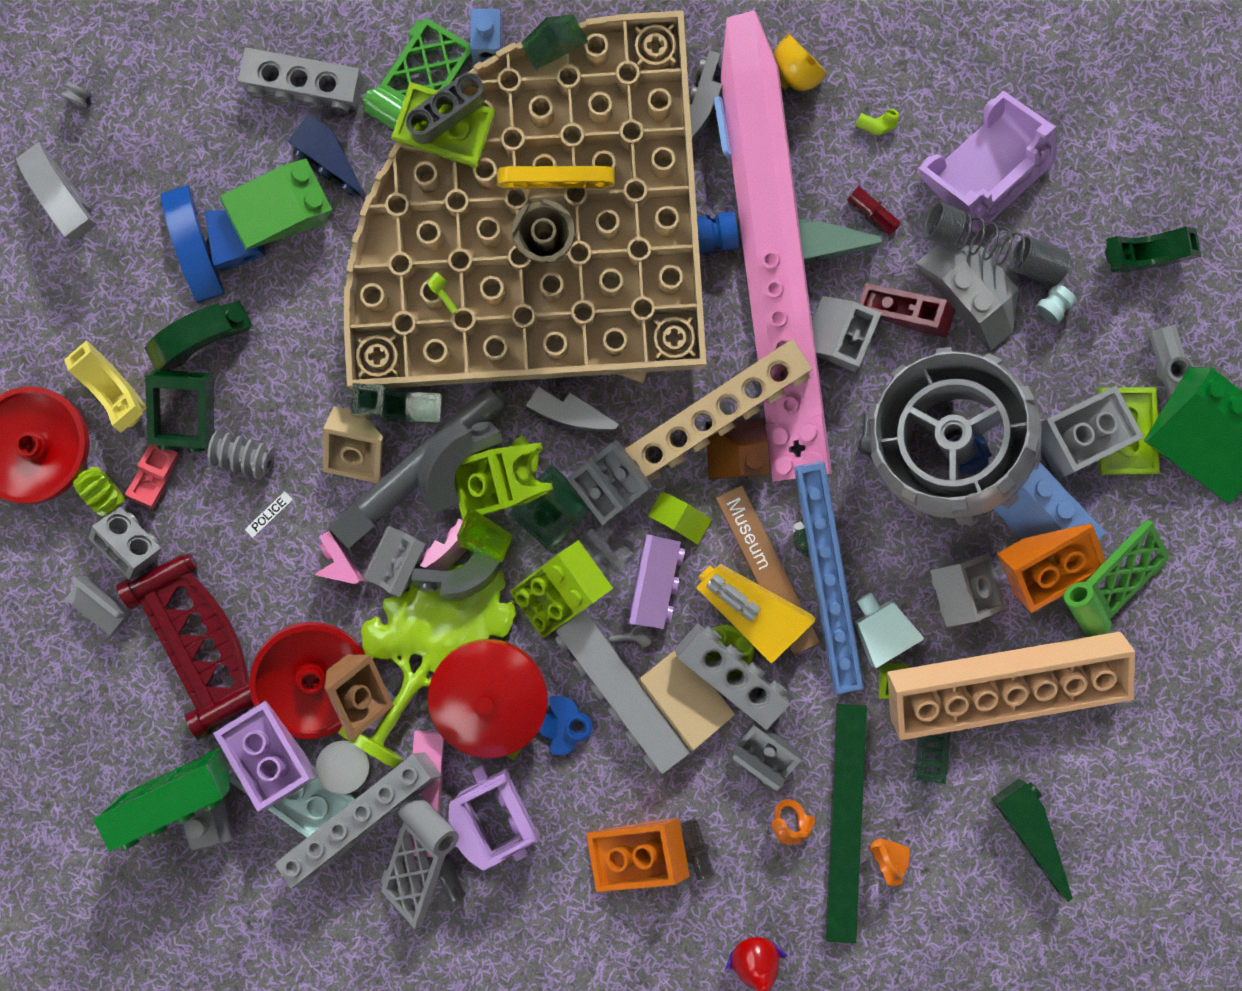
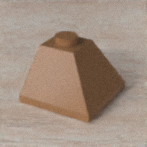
[325,654,394,740]

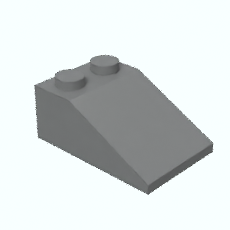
[1040,386,1144,480]

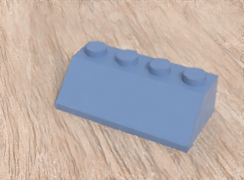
[993,462,1106,540]

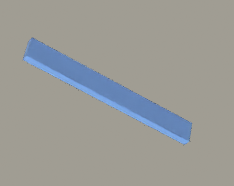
[794,461,864,695]

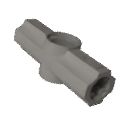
[1148,324,1193,399]

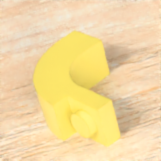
[64,340,146,433]

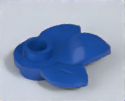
[538,696,593,755]

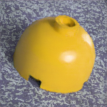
[773,33,828,92]

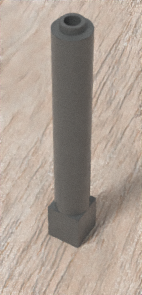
[328,387,507,549]

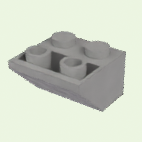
[812,296,881,372]

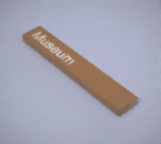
[715,485,820,655]

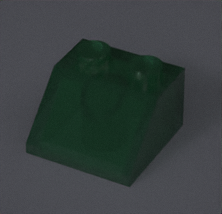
[509,465,590,553]

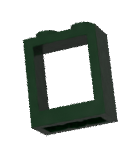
[145,369,215,452]

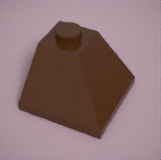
[706,419,770,479]

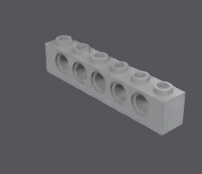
[275,752,442,889]

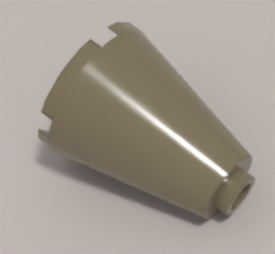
[512,199,575,263]

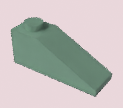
[799,219,882,264]

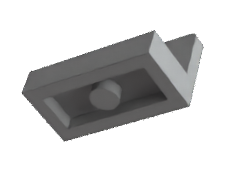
[65,576,132,636]

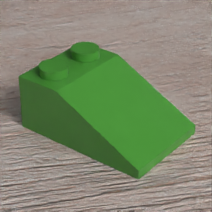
[219,159,332,250]

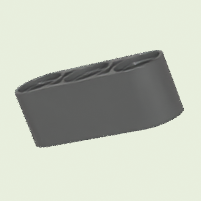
[406,73,486,144]

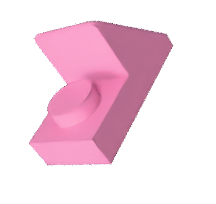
[315,531,365,584]

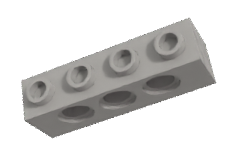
[238,47,364,113]
[675,623,790,730]

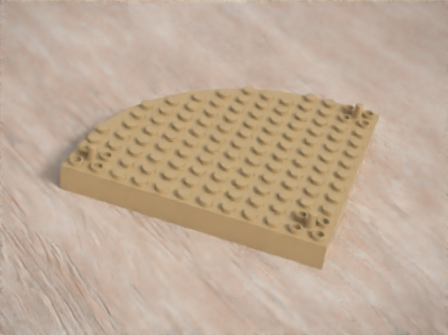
[344,10,707,390]

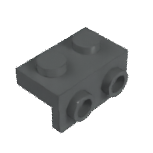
[731,721,804,792]

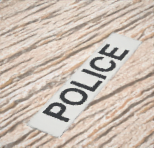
[245,492,293,538]

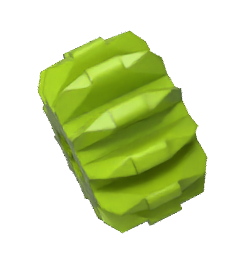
[73,466,125,517]

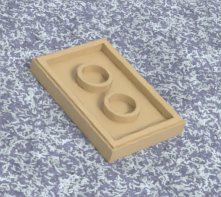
[637,649,735,751]

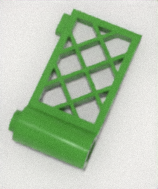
[362,17,471,130]
[1064,519,1170,637]

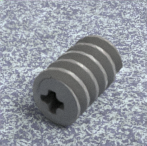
[207,429,276,480]

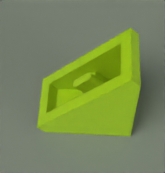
[648,491,712,545]

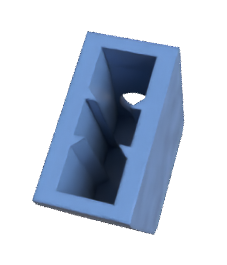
[470,9,504,66]

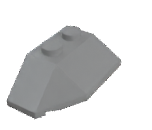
[915,245,1019,351]

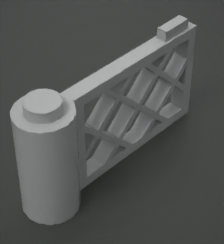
[381,795,459,929]

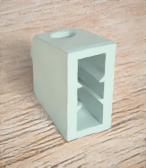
[854,593,924,668]

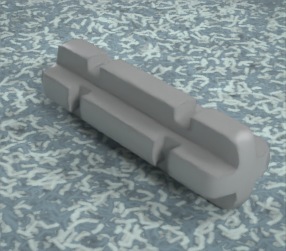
[707,574,760,621]

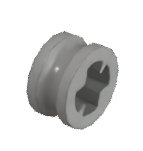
[61,82,92,108]

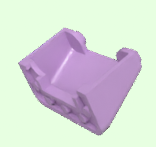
[919,91,1057,232]

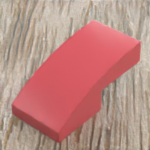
[124,445,179,510]

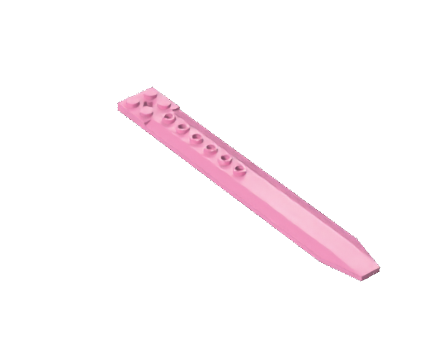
[721,10,832,481]

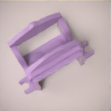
[449,764,540,870]

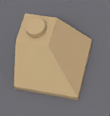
[323,406,383,483]

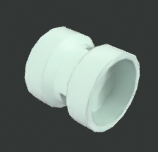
[1035,284,1078,325]

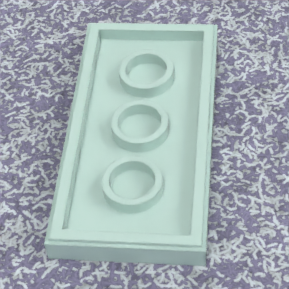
[229,766,357,837]

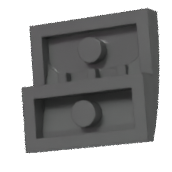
[567,440,653,525]

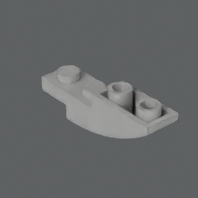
[689,50,723,145]

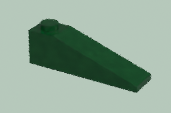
[991,779,1073,902]

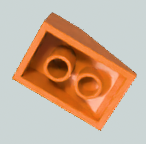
[997,523,1106,613]
[586,817,690,892]

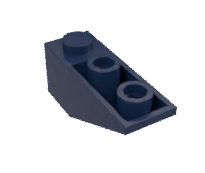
[288,113,366,199]

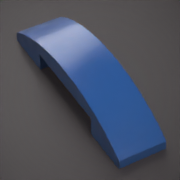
[160,185,225,303]

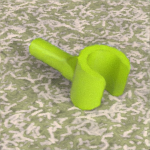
[428,272,458,314]

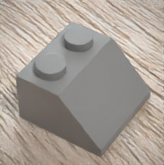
[930,553,1006,627]

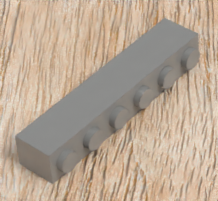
[555,609,690,774]

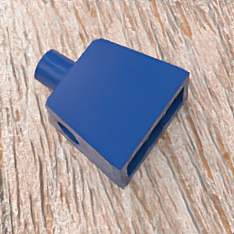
[205,210,265,271]

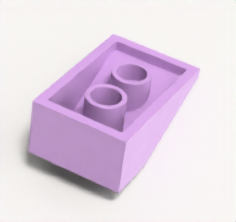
[213,701,319,812]

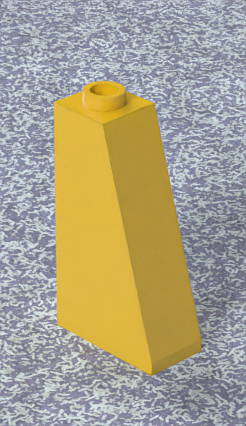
[696,564,816,664]

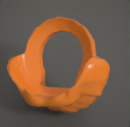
[772,799,815,846]
[868,838,910,886]

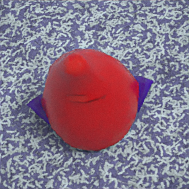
[725,937,787,991]

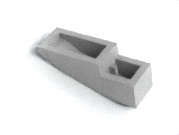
[526,386,619,432]

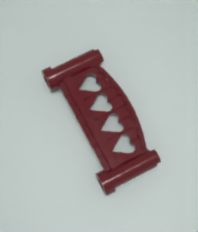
[116,553,254,740]

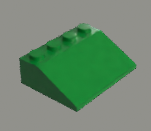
[1144,367,1242,503]
[93,747,229,852]

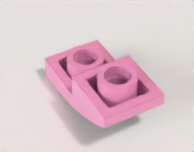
[420,519,477,571]

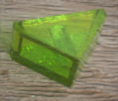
[457,508,513,562]

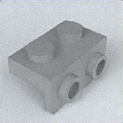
[364,526,425,597]

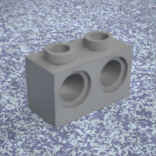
[89,506,161,580]

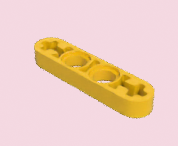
[497,166,615,189]

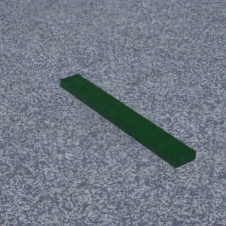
[825,703,867,943]

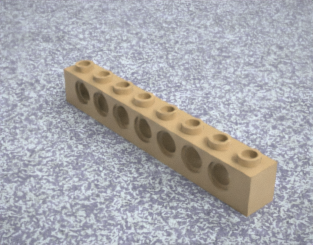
[625,339,813,482]

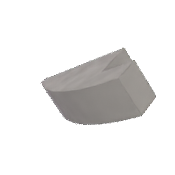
[16,142,97,242]

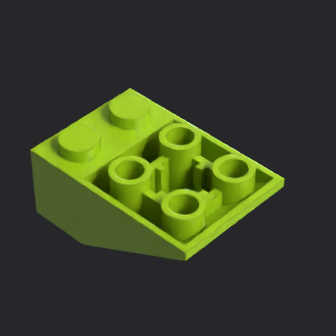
[509,540,613,639]

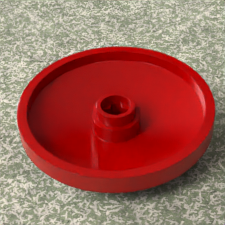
[0,386,90,504]
[249,622,365,739]
[428,639,548,758]

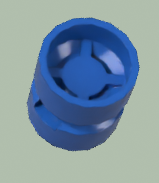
[697,211,739,255]

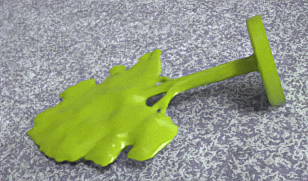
[338,563,516,768]

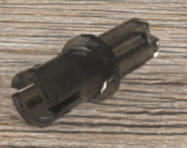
[681,819,715,880]

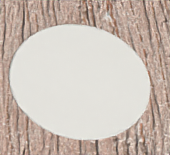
[316,741,369,794]

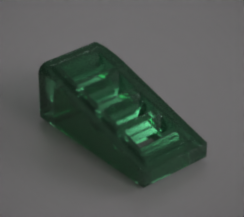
[913,732,951,784]

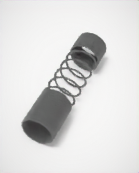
[924,202,1071,287]

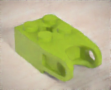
[454,442,553,520]

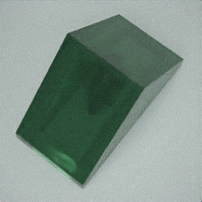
[521,15,588,70]

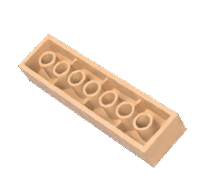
[887,631,1135,740]

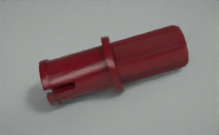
[847,185,901,235]

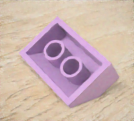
[629,535,685,629]

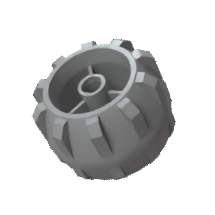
[868,347,1042,525]

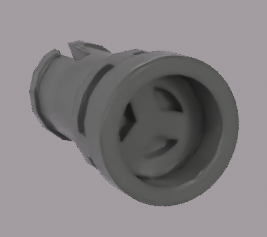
[430,855,466,903]

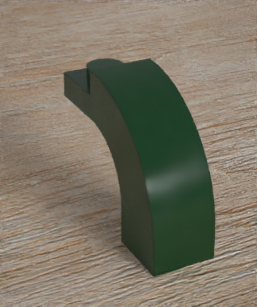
[1105,226,1202,273]
[144,300,253,370]

